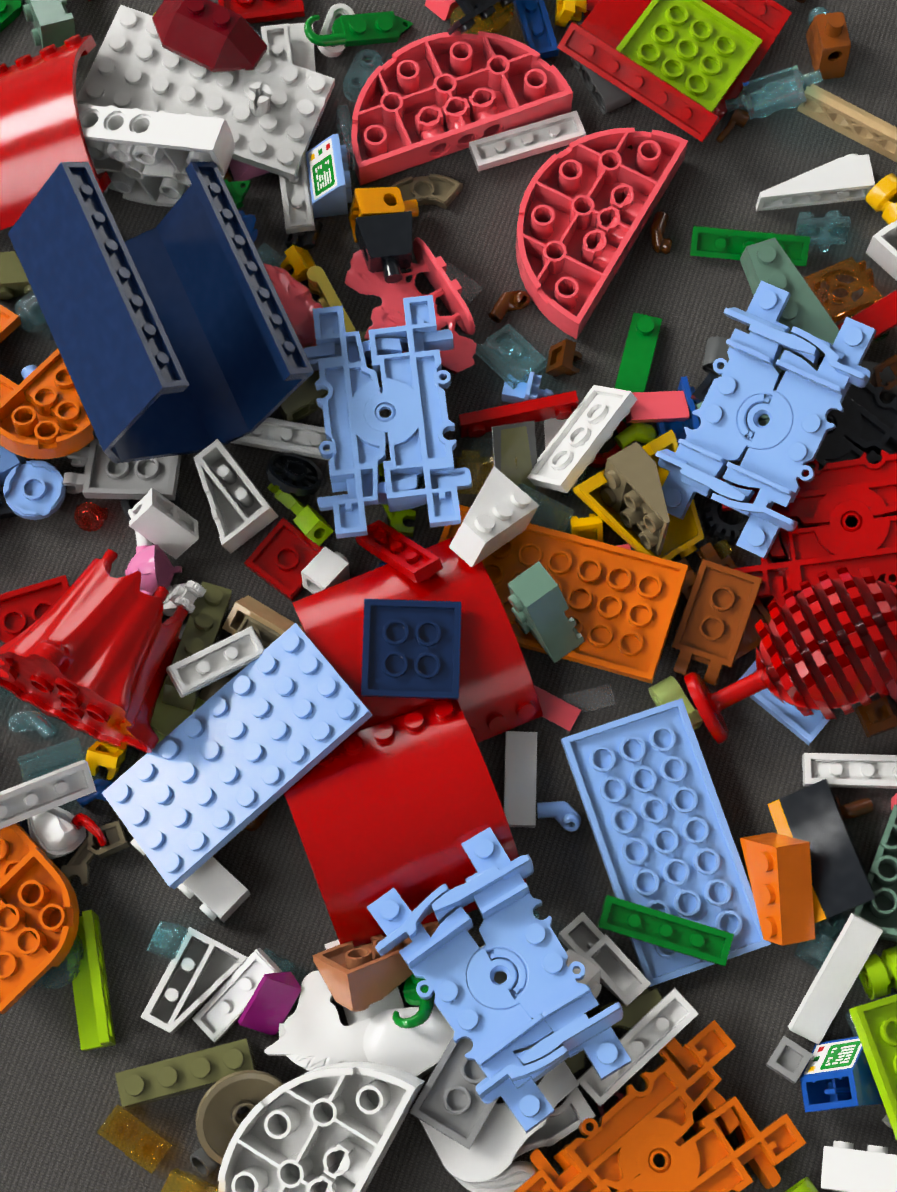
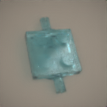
[725,65,823,120]

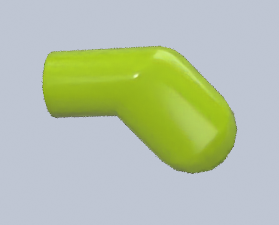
[614,423,657,449]

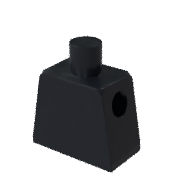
[355,211,412,283]

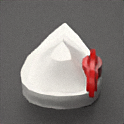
[27,807,107,859]

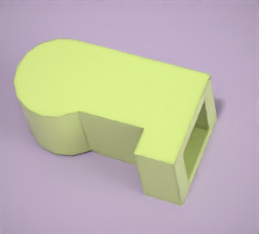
[649,676,703,730]

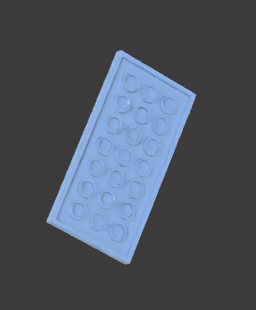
[102,623,373,890]
[561,698,771,987]

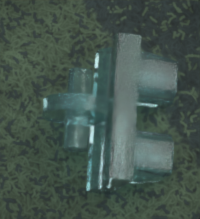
[795,210,851,253]

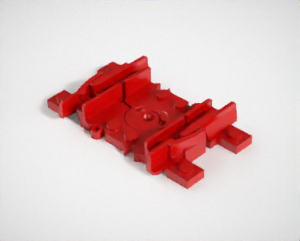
[720,450,897,608]

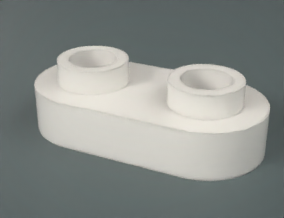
[318,3,355,58]

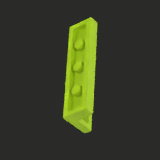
[68,910,116,1051]

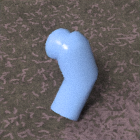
[537,801,581,832]

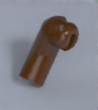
[650,211,673,254]

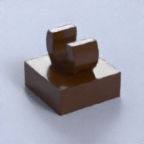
[545,338,583,377]
[855,696,897,738]

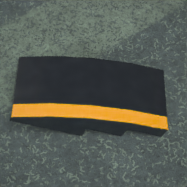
[767,779,877,924]

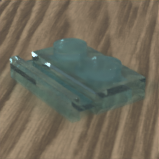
[476,323,547,390]
[17,737,86,782]

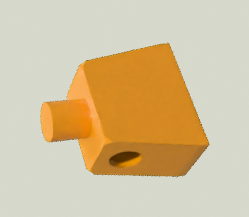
[348,187,419,243]

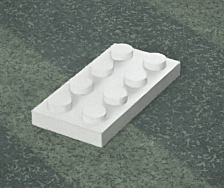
[527,385,638,493]

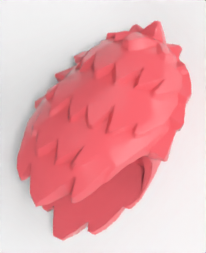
[263,263,324,348]

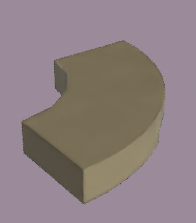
[390,174,463,209]

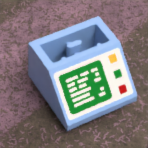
[306,134,352,218]

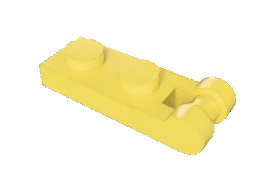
[307,266,356,332]

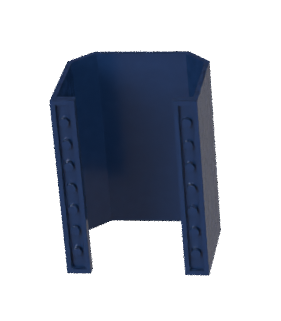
[8,162,314,464]

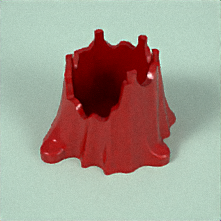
[0,549,188,753]

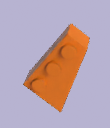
[740,832,815,946]

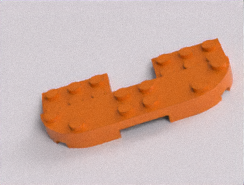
[0,304,94,459]
[0,823,79,1014]

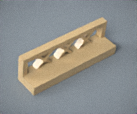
[797,84,897,163]

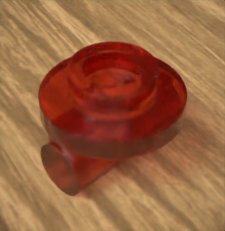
[74,502,109,532]

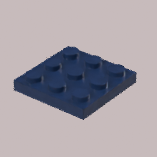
[361,599,461,700]

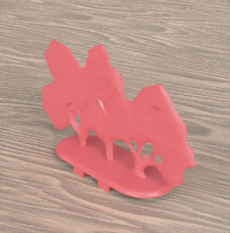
[344,237,477,372]

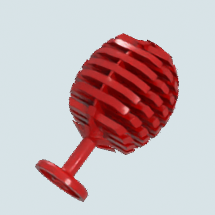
[684,566,897,744]

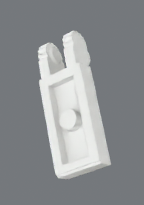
[163,580,206,616]

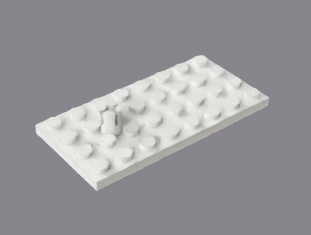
[77,5,335,180]

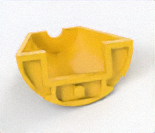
[572,429,704,561]

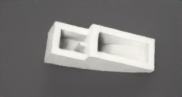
[558,912,651,1007]

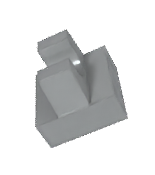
[766,1036,813,1084]

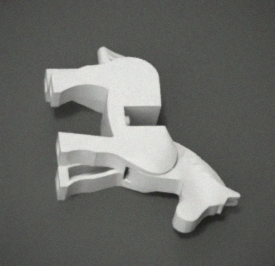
[264,944,596,1192]

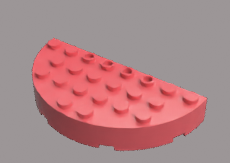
[351,31,573,186]
[516,128,688,340]

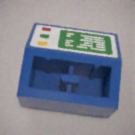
[800,1036,883,1113]

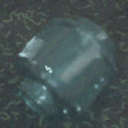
[15,290,49,333]

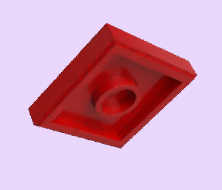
[244,518,323,602]

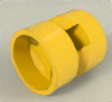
[865,173,897,225]

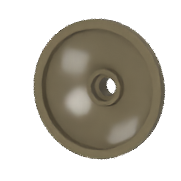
[196,1070,284,1164]

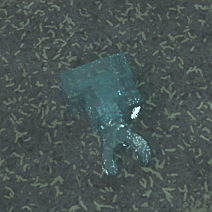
[794,919,845,970]

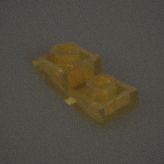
[96,1103,172,1174]

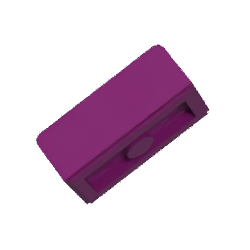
[238,971,301,1035]

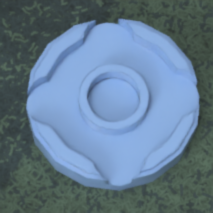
[3,460,66,520]

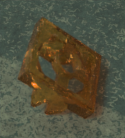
[803,257,882,323]

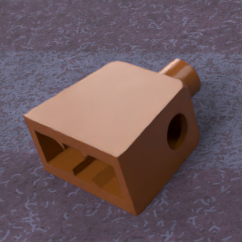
[806,12,851,81]

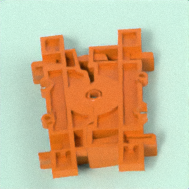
[514,1020,806,1192]

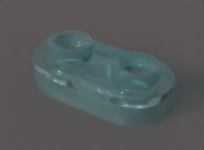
[343,49,382,102]

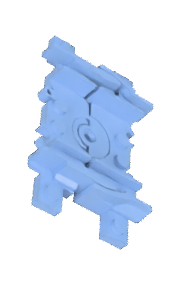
[655,281,877,559]
[304,295,472,539]

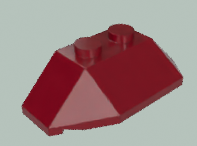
[152,0,267,72]

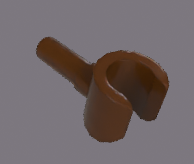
[716,108,750,143]

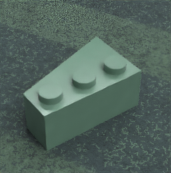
[22,0,75,49]
[507,561,585,663]

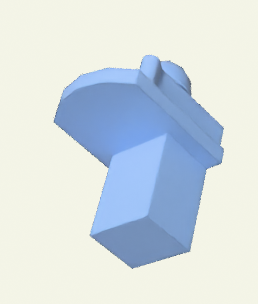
[501,371,554,403]

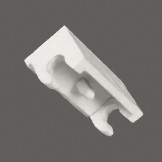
[129,488,199,559]

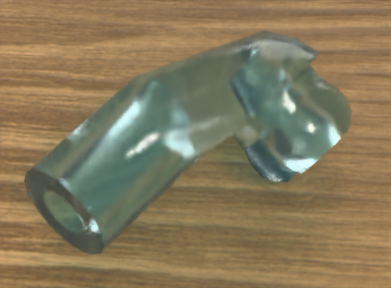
[8,710,57,741]

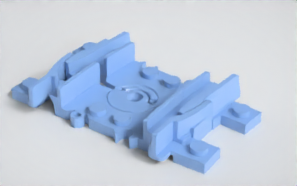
[367,827,631,1133]

